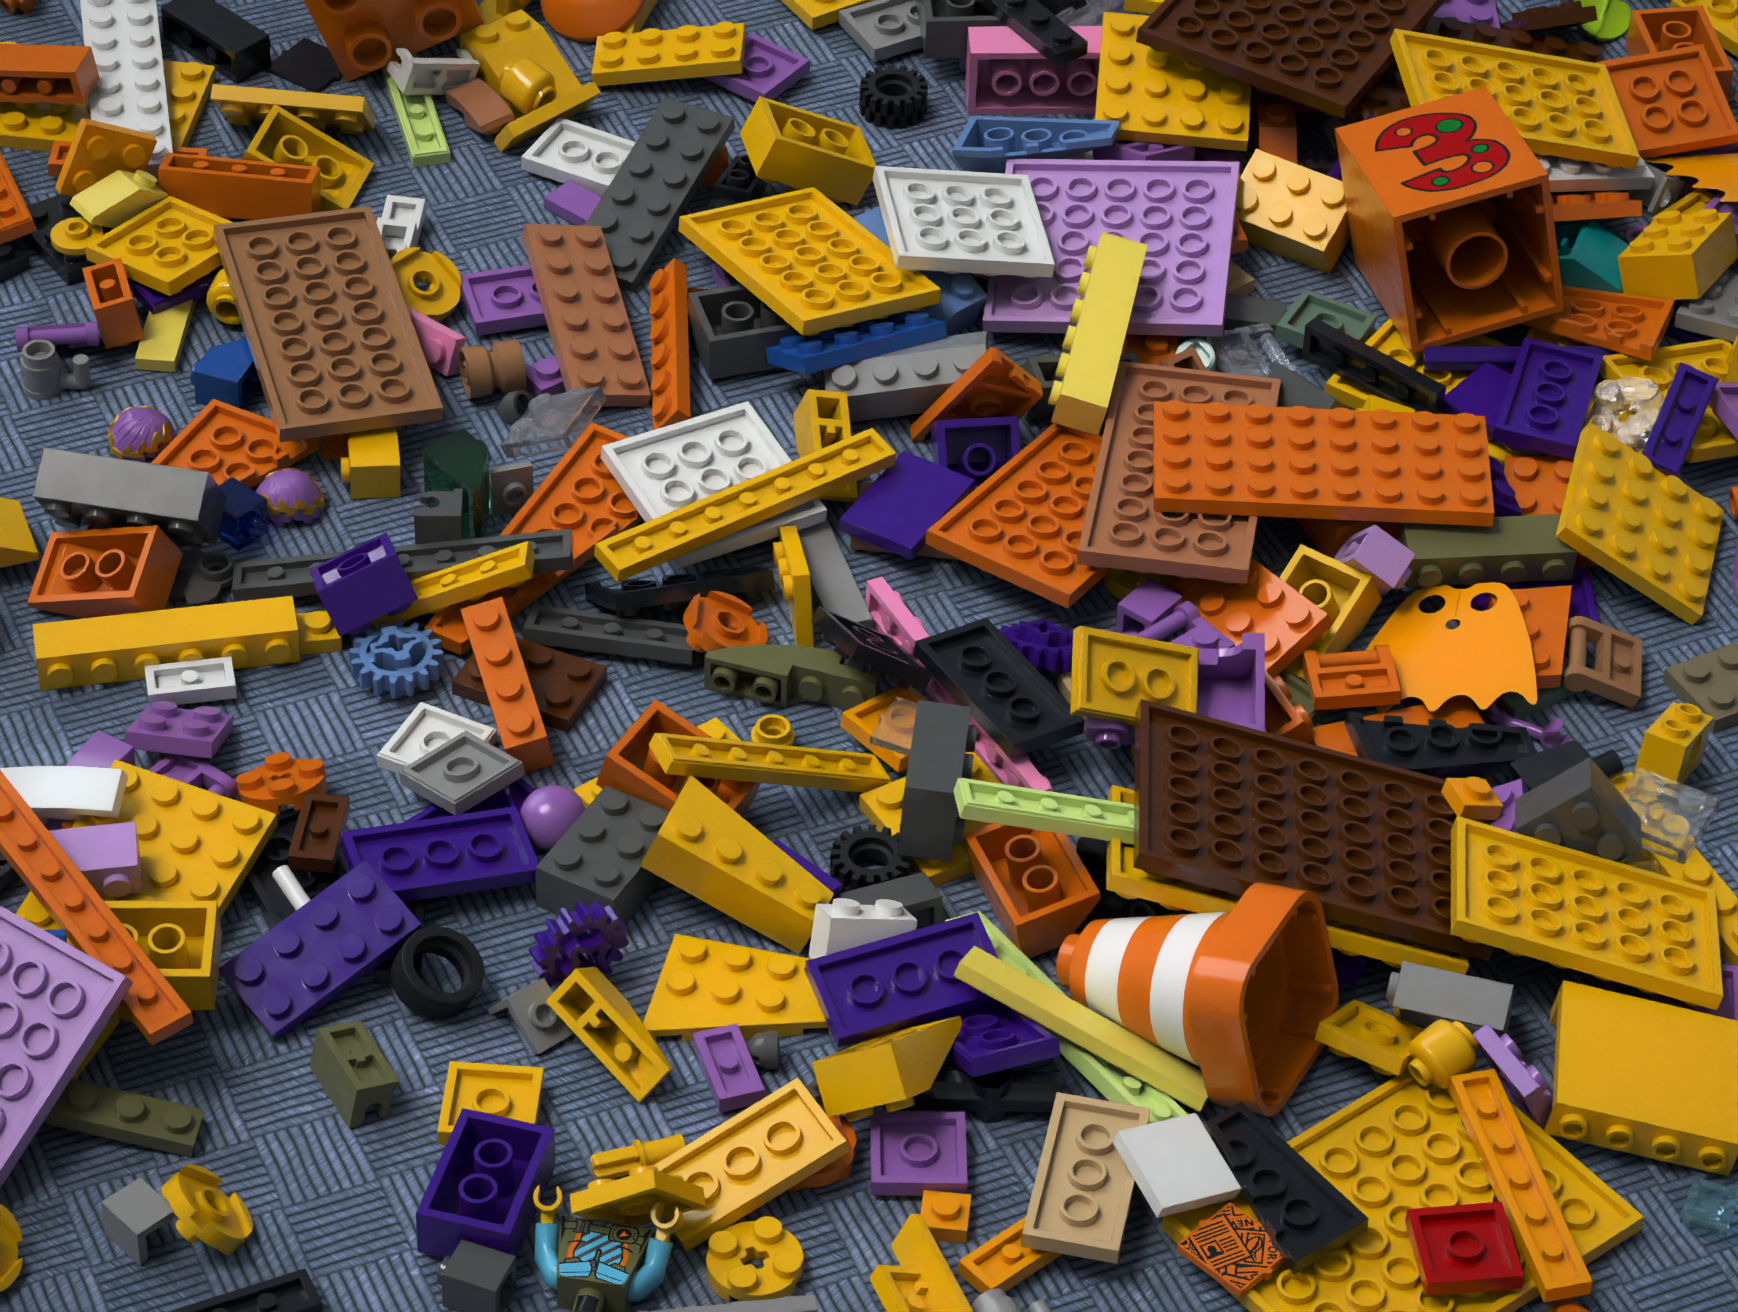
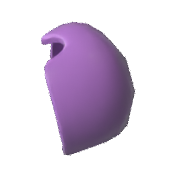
[519,784,586,852]

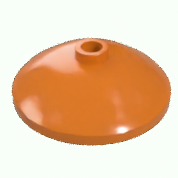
[540,0,646,43]

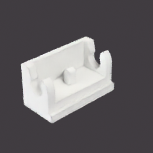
[387,48,480,95]

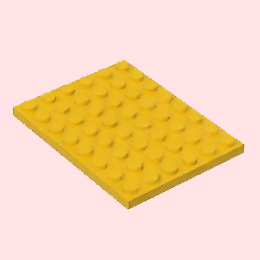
[1162,1069,1644,1312]

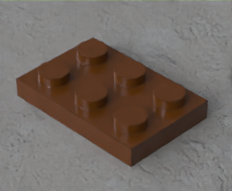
[452,637,607,733]

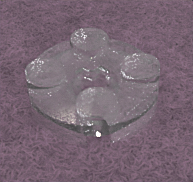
[1585,377,1664,452]

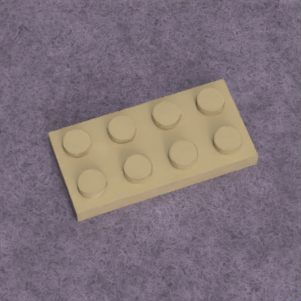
[1021,1092,1151,1264]

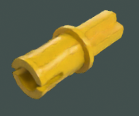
[590,1133,686,1180]

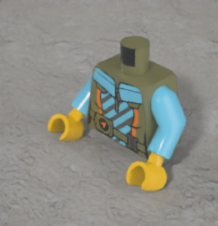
[533,1185,684,1312]

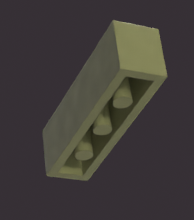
[1399,514,1578,587]

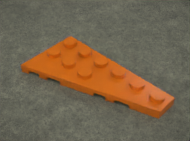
[1519,285,1675,362]
[86,399,319,530]

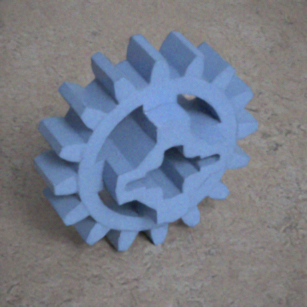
[349,620,444,698]

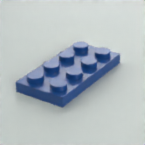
[766,311,947,375]

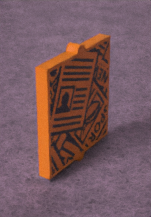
[1176,1202,1285,1298]

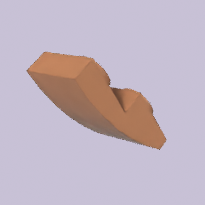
[444,78,515,135]

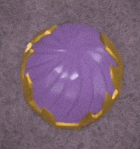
[107,406,175,462]
[254,468,325,527]

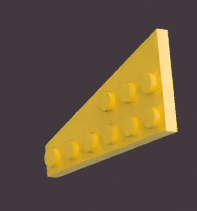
[643,934,920,1043]

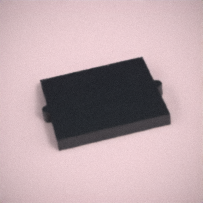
[266,38,342,93]

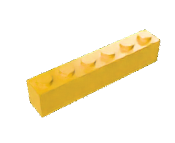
[32,596,300,691]

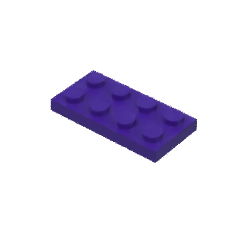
[1492,337,1603,460]
[340,806,539,902]
[219,859,423,1042]
[804,912,999,1048]

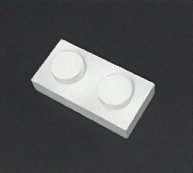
[144,656,237,705]

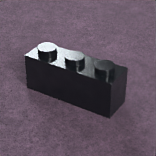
[161,0,271,84]

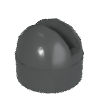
[498,390,534,424]
[747,1031,780,1069]

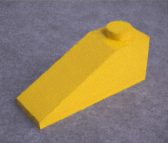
[793,389,858,502]
[340,426,400,499]
[545,967,673,1102]

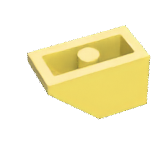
[69,170,168,228]

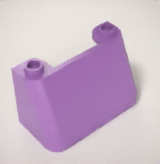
[1086,629,1265,749]

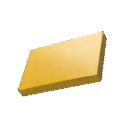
[1070,626,1199,726]

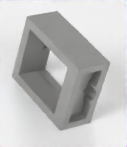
[1386,961,1514,1038]

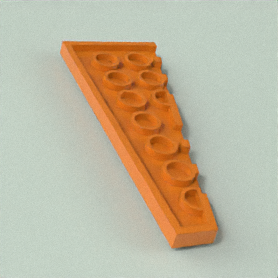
[424,422,643,655]

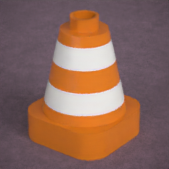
[1056,882,1339,1117]

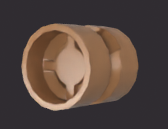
[459,338,527,400]

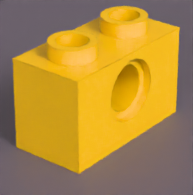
[1632,702,1714,793]

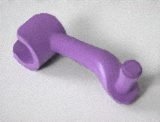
[1487,702,1571,749]

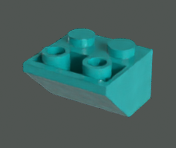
[1554,219,1629,293]

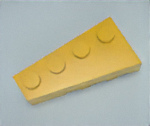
[640,775,834,954]

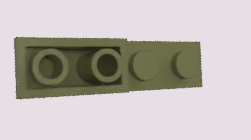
[704,644,881,710]

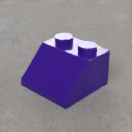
[931,416,1020,489]
[309,532,418,636]

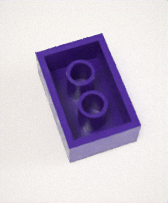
[416,1108,555,1260]

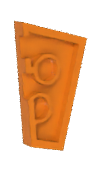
[1487,585,1572,689]

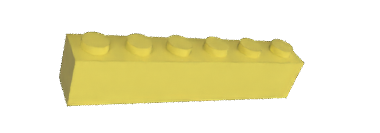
[1048,232,1148,436]

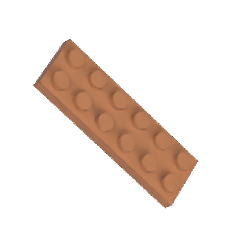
[522,224,651,407]

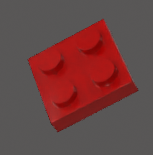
[1405,1201,1524,1297]

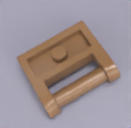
[1564,616,1642,708]

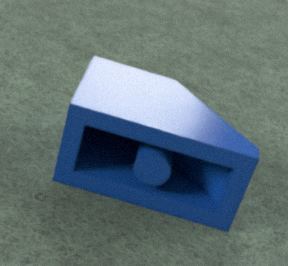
[190,338,261,410]

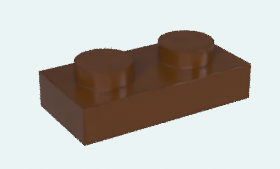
[288,793,350,873]

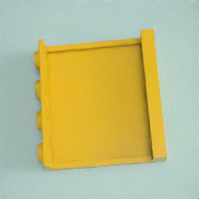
[1544,980,1738,1176]

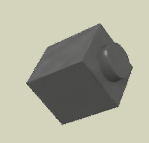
[437,1239,517,1312]

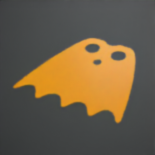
[1644,153,1738,202]
[1332,582,1538,714]

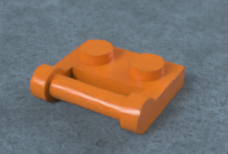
[1301,644,1401,711]

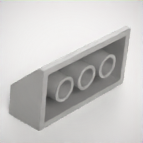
[824,331,989,423]

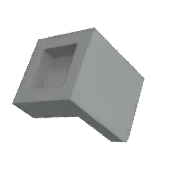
[101,1177,175,1265]

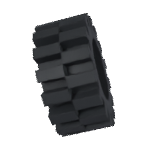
[859,65,928,129]
[830,825,911,893]

